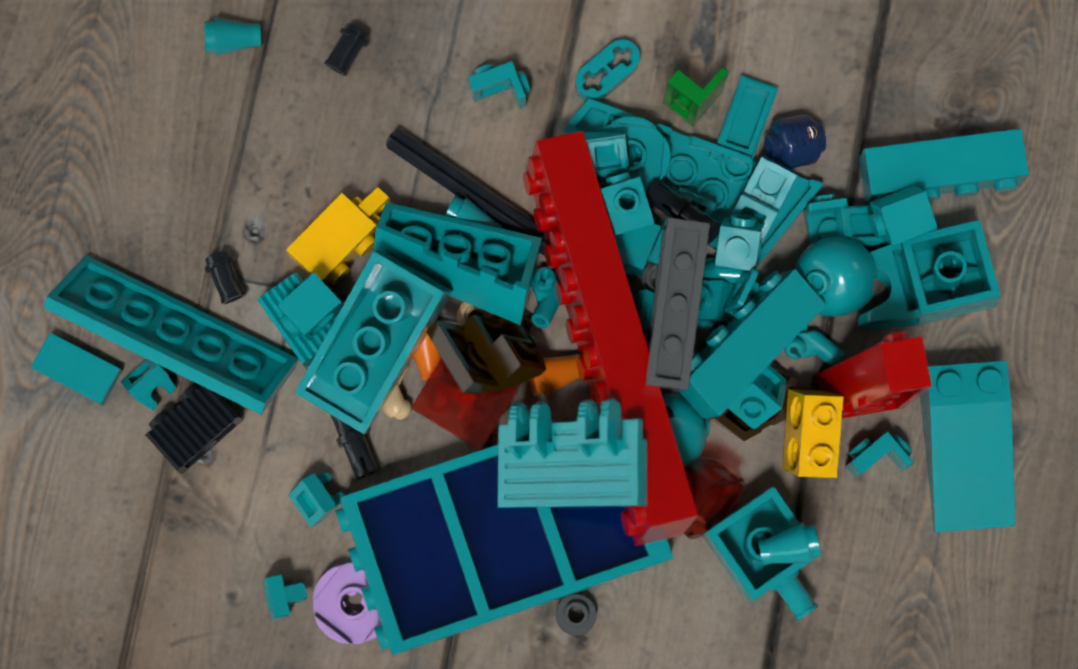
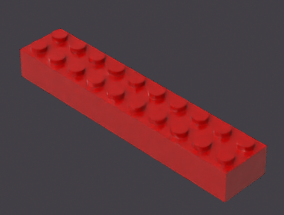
[523,131,698,547]

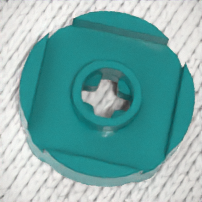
[597,116,670,192]

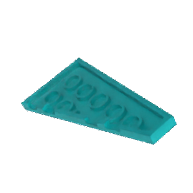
[564,98,824,269]

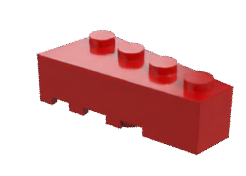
[816,332,932,419]

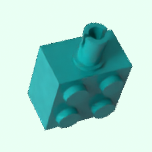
[703,486,818,621]

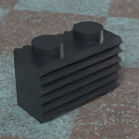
[145,383,243,474]

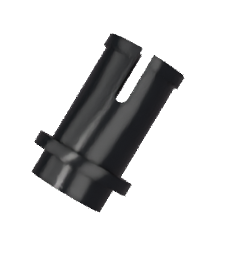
[324,23,369,76]
[204,251,246,304]

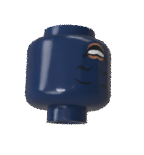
[764,114,826,169]

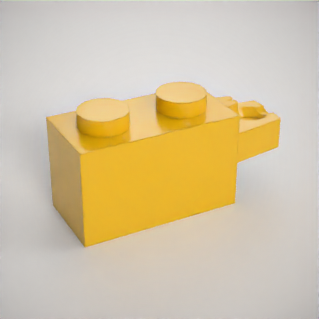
[286,187,391,286]

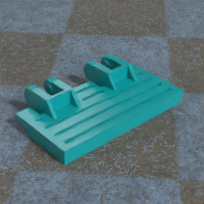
[498,399,647,508]

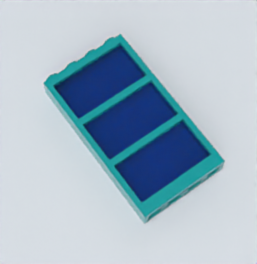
[335,418,674,657]

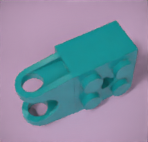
[857,220,1001,330]

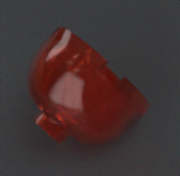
[684,458,744,539]

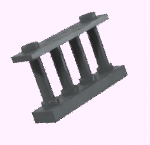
[645,218,710,394]

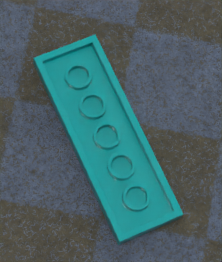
[44,255,298,415]

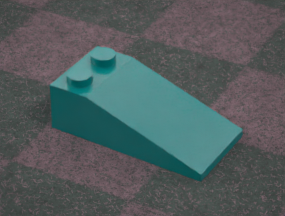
[294,250,452,434]
[920,361,1016,533]

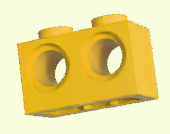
[782,389,843,478]

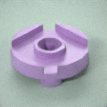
[313,563,395,645]

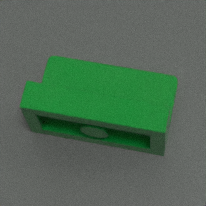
[663,67,729,127]

